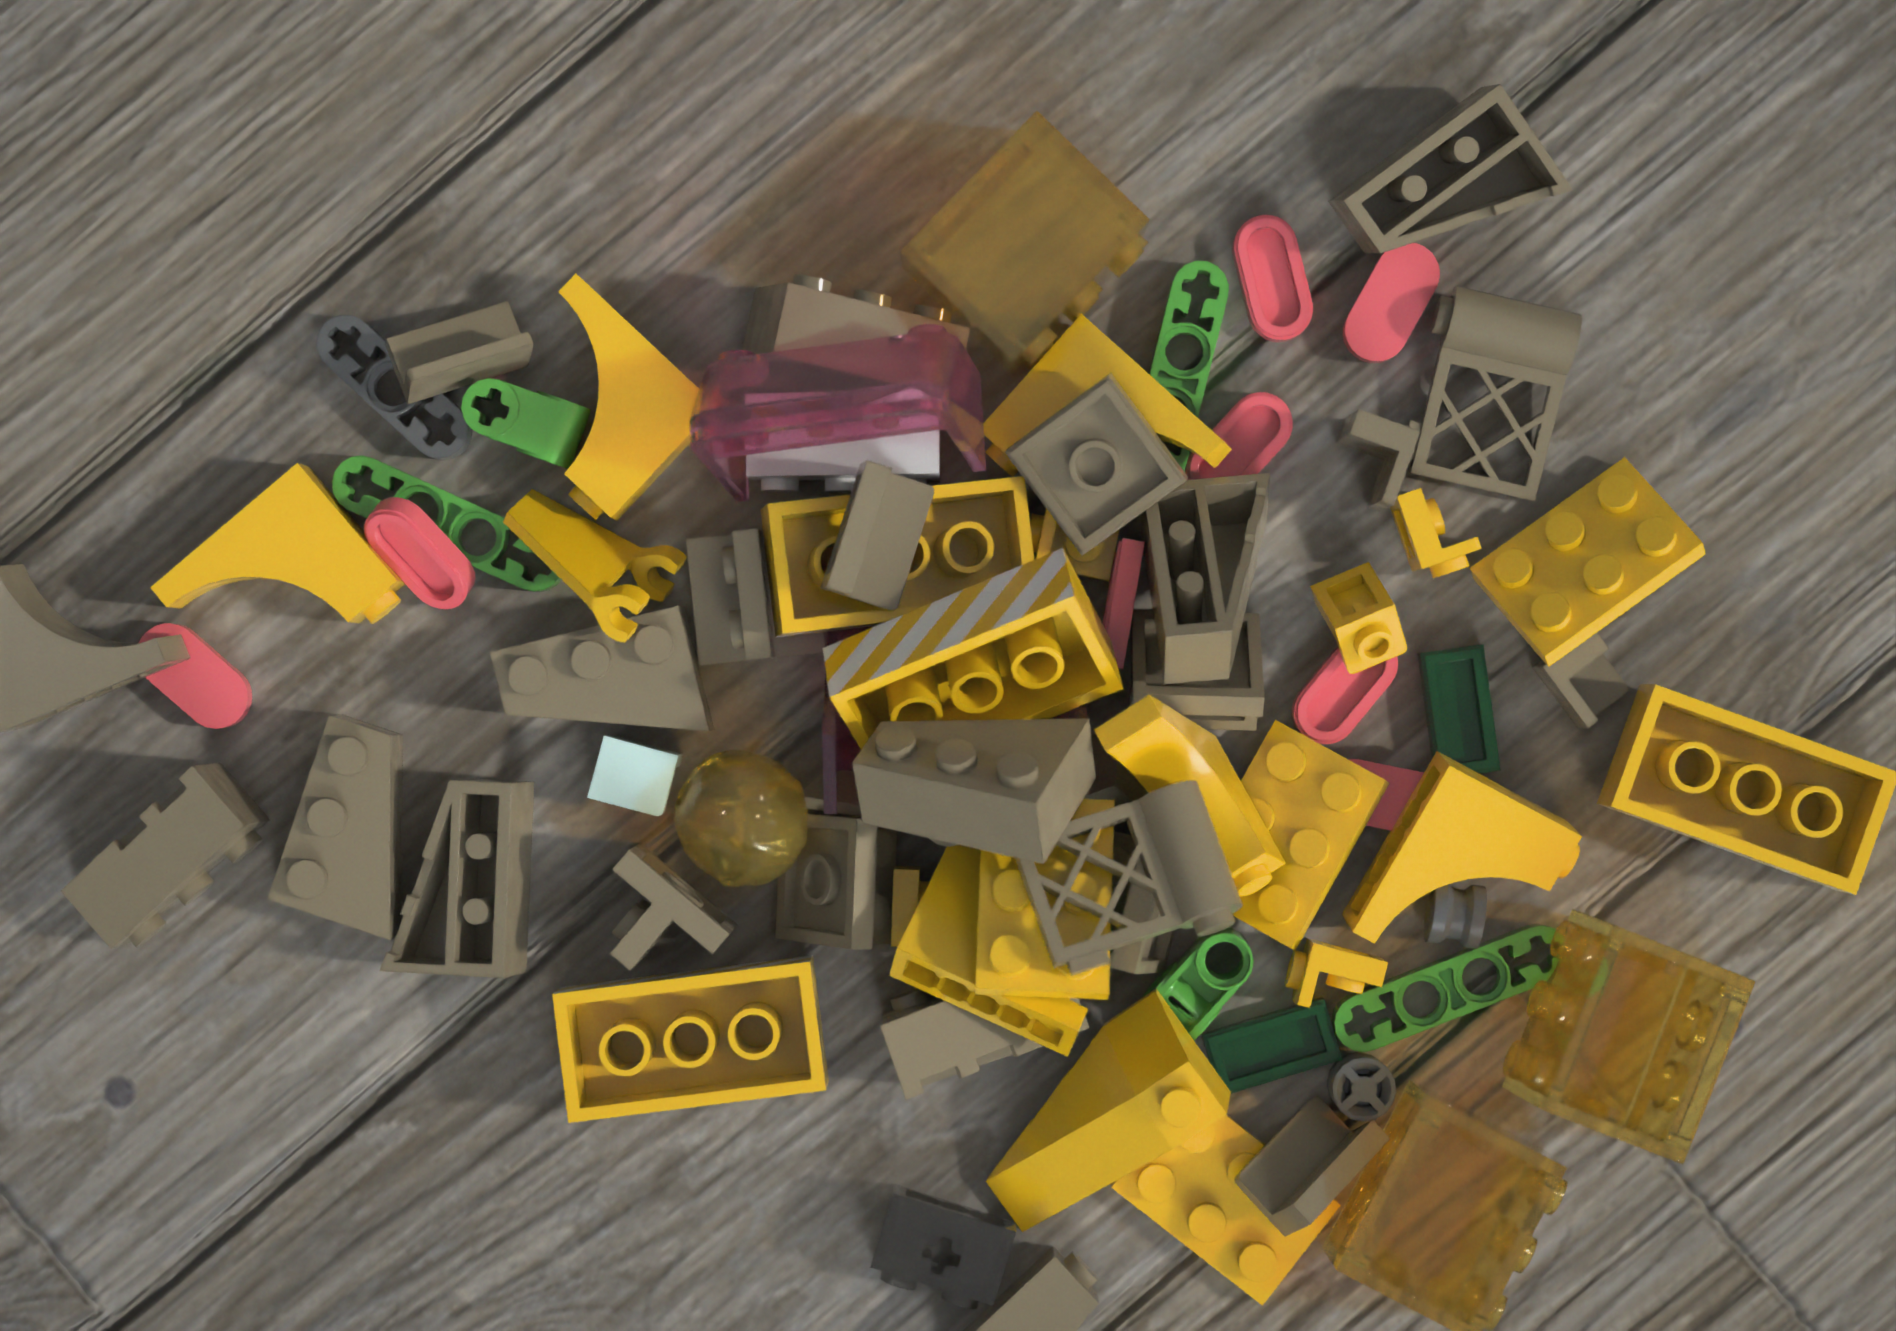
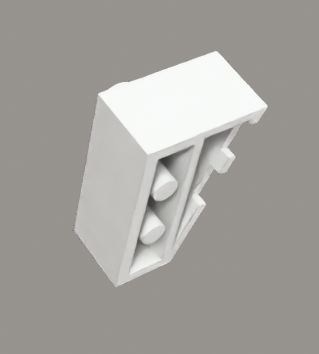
[746,394,940,493]

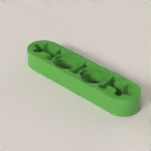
[1149,261,1229,472]
[332,455,561,592]
[1331,923,1570,1052]

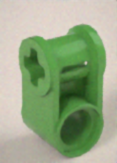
[461,378,591,469]
[1139,927,1254,1040]

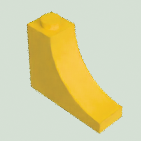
[558,273,721,521]
[978,313,1232,477]
[150,463,405,624]
[1095,695,1286,896]
[1341,751,1582,944]
[889,844,1088,1057]

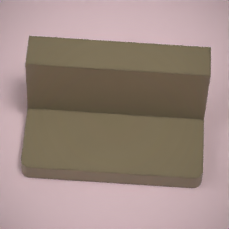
[386,301,534,404]
[1335,409,1420,511]
[821,460,934,611]
[1234,1096,1390,1237]

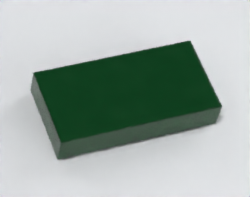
[1417,644,1501,773]
[1201,997,1343,1094]

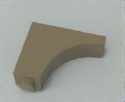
[0,564,190,733]
[963,1246,1099,1331]

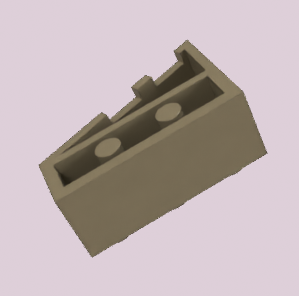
[739,274,970,404]
[490,606,714,731]

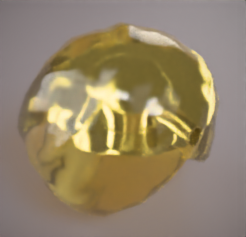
[674,750,808,887]

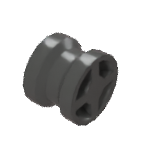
[1424,884,1487,949]
[1327,1052,1396,1122]

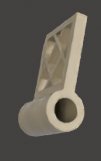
[1408,286,1582,501]
[1015,780,1243,976]

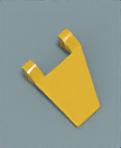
[503,489,687,643]

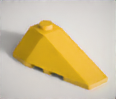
[985,988,1231,1232]

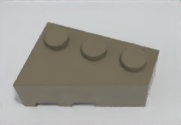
[1328,84,1573,253]
[1141,473,1270,684]
[268,714,403,940]
[852,719,1096,864]
[61,763,270,949]
[379,779,534,978]
[880,988,1089,1100]

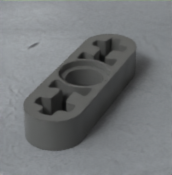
[316,315,472,460]

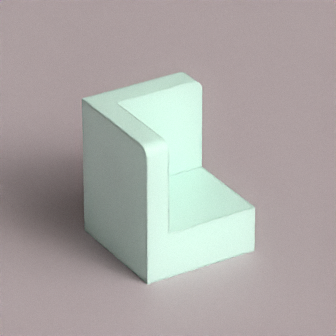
[587,735,683,816]

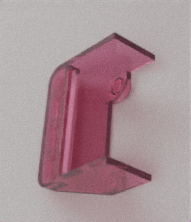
[689,324,986,502]

